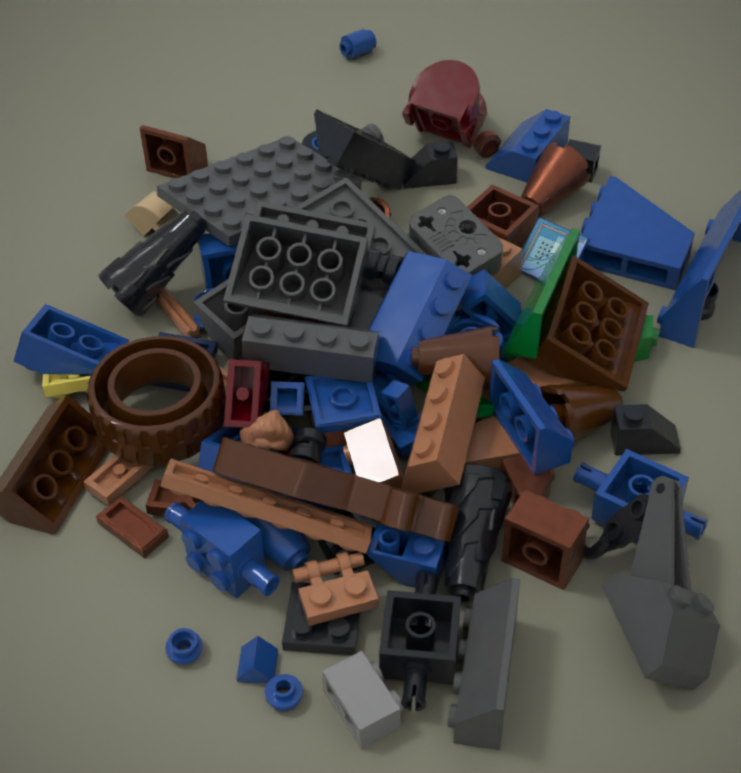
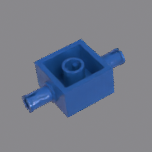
[573,449,708,542]
[164,500,280,598]

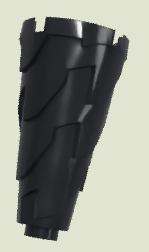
[98,210,206,317]
[443,465,513,604]

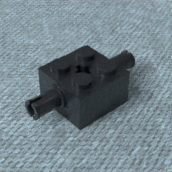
[379,571,461,711]

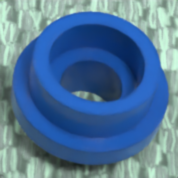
[165,628,203,665]
[265,674,303,712]

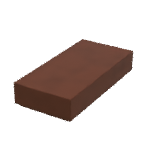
[96,496,169,558]

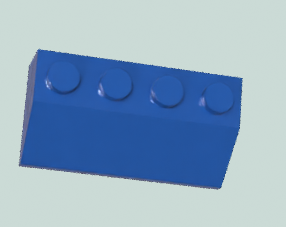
[369,251,472,386]

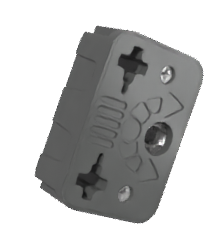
[409,195,503,276]

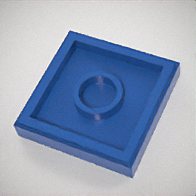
[305,376,382,433]

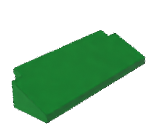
[501,228,580,361]

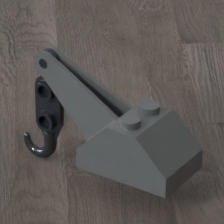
[583,476,720,690]

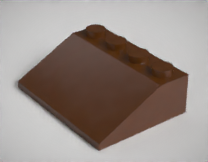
[527,255,649,392]

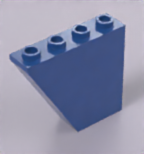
[581,176,695,290]

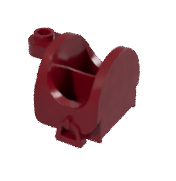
[402,60,488,148]

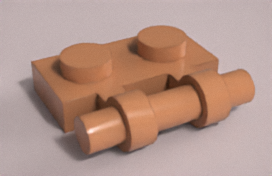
[292,552,379,626]

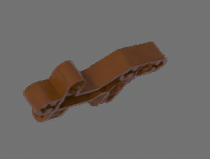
[213,437,460,542]

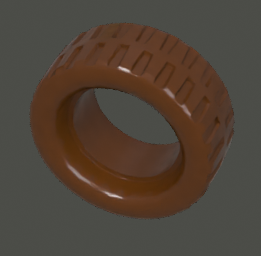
[87,336,226,466]

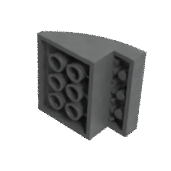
[223,200,376,327]

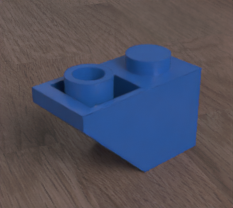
[367,524,446,588]

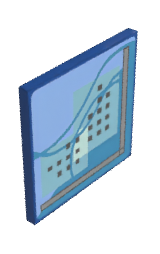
[521,217,590,279]

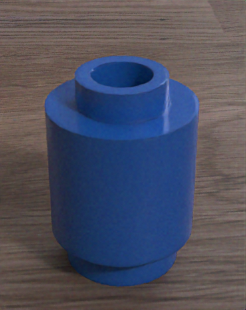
[339,29,377,60]

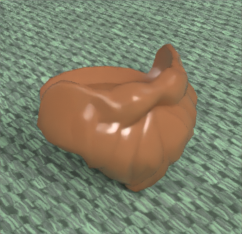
[240,410,294,452]

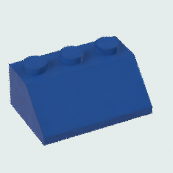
[486,109,570,183]
[489,359,575,475]

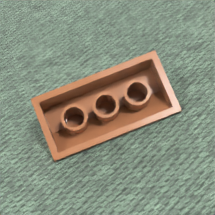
[401,353,485,494]

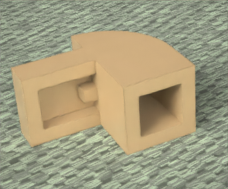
[125,191,179,236]

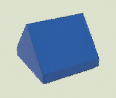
[237,636,278,683]

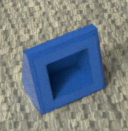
[270,381,305,416]

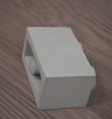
[322,651,403,749]

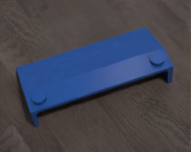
[657,190,741,348]

